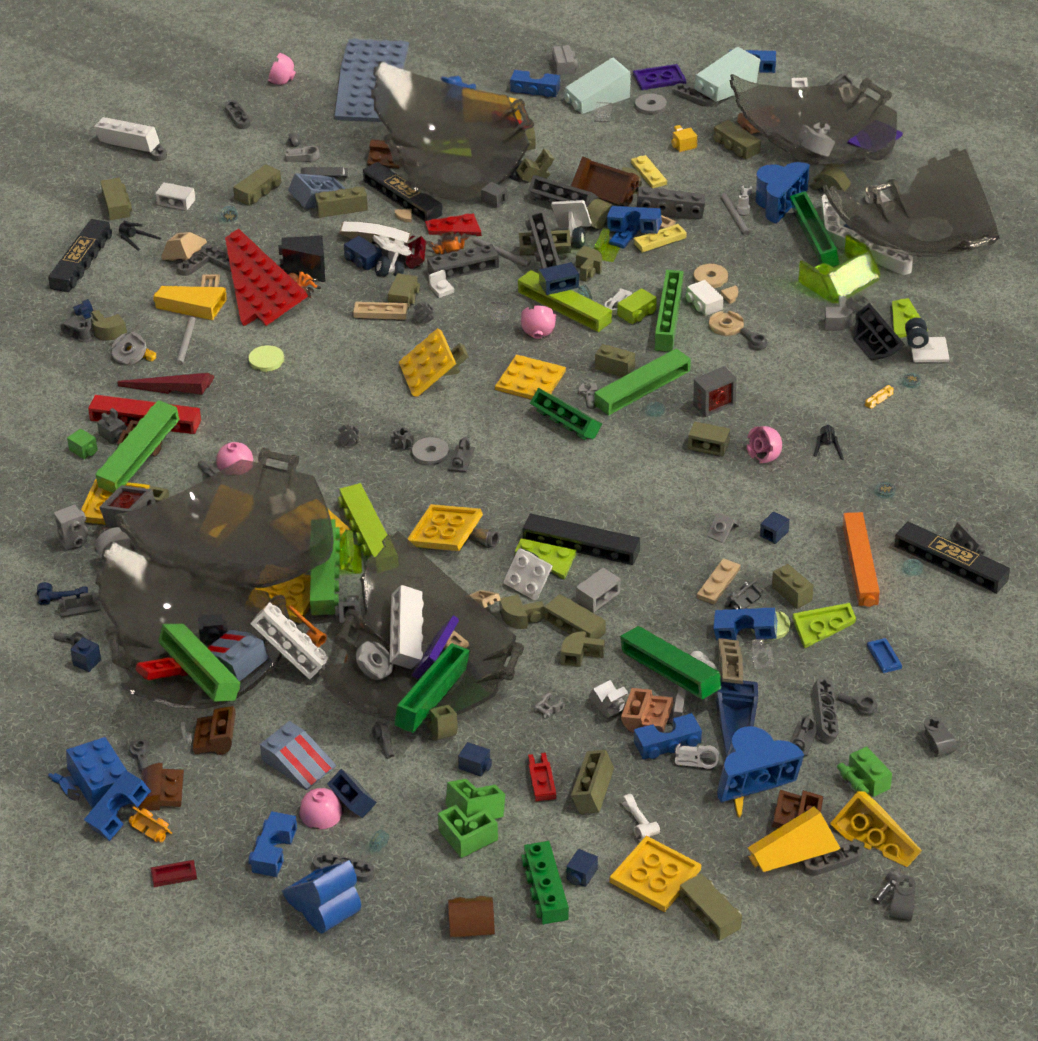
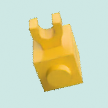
[671,125,697,152]

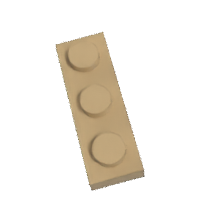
[353,302,408,320]
[697,559,741,605]

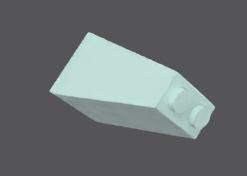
[694,47,760,102]
[564,58,630,114]

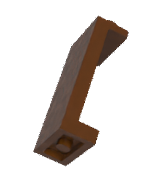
[571,156,640,207]

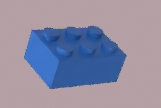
[66,737,127,808]

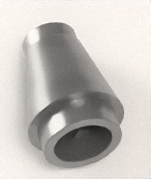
[469,528,499,547]

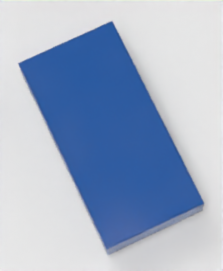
[867,638,902,673]

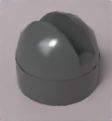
[288,133,301,147]

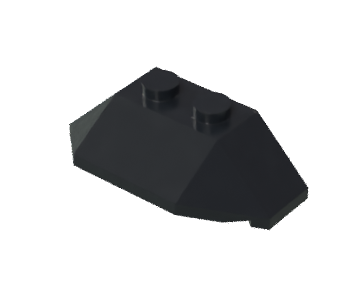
[853,303,905,360]

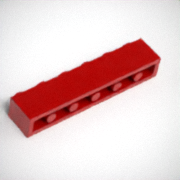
[88,394,201,434]

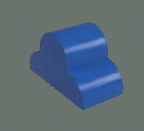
[755,162,810,224]
[717,726,804,802]
[282,860,361,934]

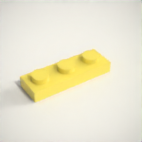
[631,155,667,188]
[634,224,687,252]

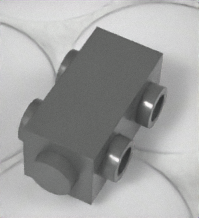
[336,595,365,626]

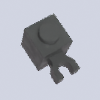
[97,408,126,444]

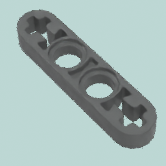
[812,677,839,743]

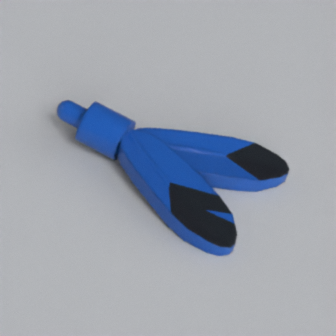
[48,773,79,801]

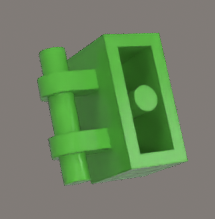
[837,746,892,797]

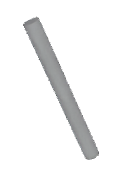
[721,193,750,235]
[473,237,531,267]
[176,317,196,364]

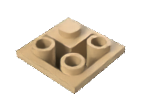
[161,232,207,261]

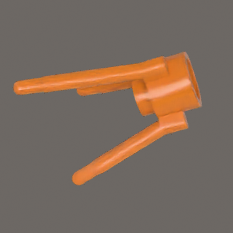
[288,605,327,648]

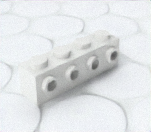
[94,117,160,152]
[390,585,424,669]
[250,602,328,680]

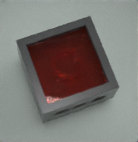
[693,366,737,417]
[99,485,158,530]

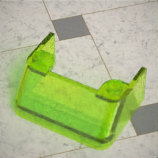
[798,234,880,303]

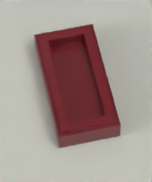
[150,860,197,887]

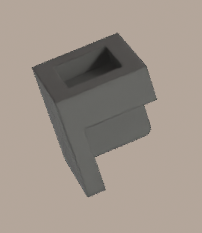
[481,182,507,208]

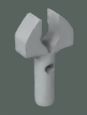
[813,122,830,135]
[579,382,597,409]

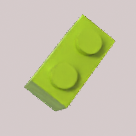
[617,288,657,324]

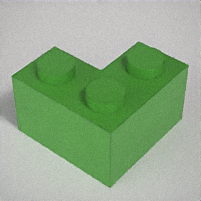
[445,779,506,819]
[438,805,498,858]

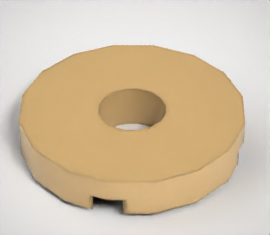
[694,264,728,288]
[709,311,744,336]

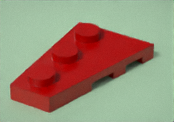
[425,213,482,236]

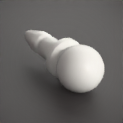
[690,651,717,670]

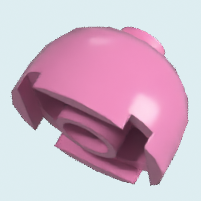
[268,53,296,85]
[521,306,556,339]
[747,426,782,463]
[216,442,254,476]
[300,788,343,829]

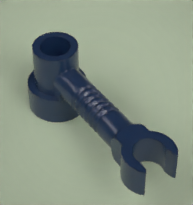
[73,299,93,320]
[37,582,88,605]

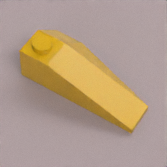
[830,791,922,867]

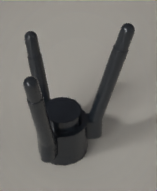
[119,221,161,251]
[813,425,844,460]

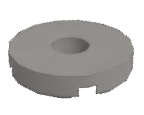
[635,93,667,115]
[111,332,146,365]
[412,437,449,465]
[356,641,393,680]

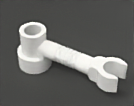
[737,185,752,215]
[622,794,660,842]

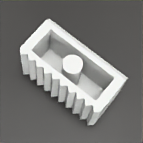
[156,182,195,210]
[685,280,723,316]

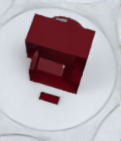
[406,235,426,269]

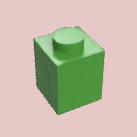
[67,429,98,459]

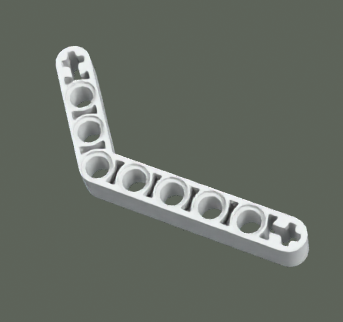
[821,193,913,275]

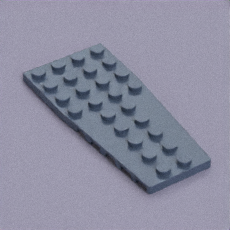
[335,39,409,122]

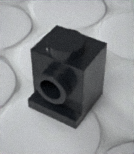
[198,614,228,644]

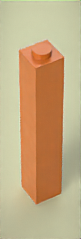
[842,512,880,607]

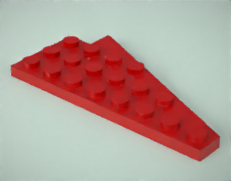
[225,228,308,326]

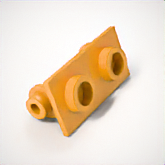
[129,807,172,842]

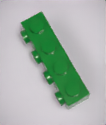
[530,387,602,440]
[521,841,569,925]

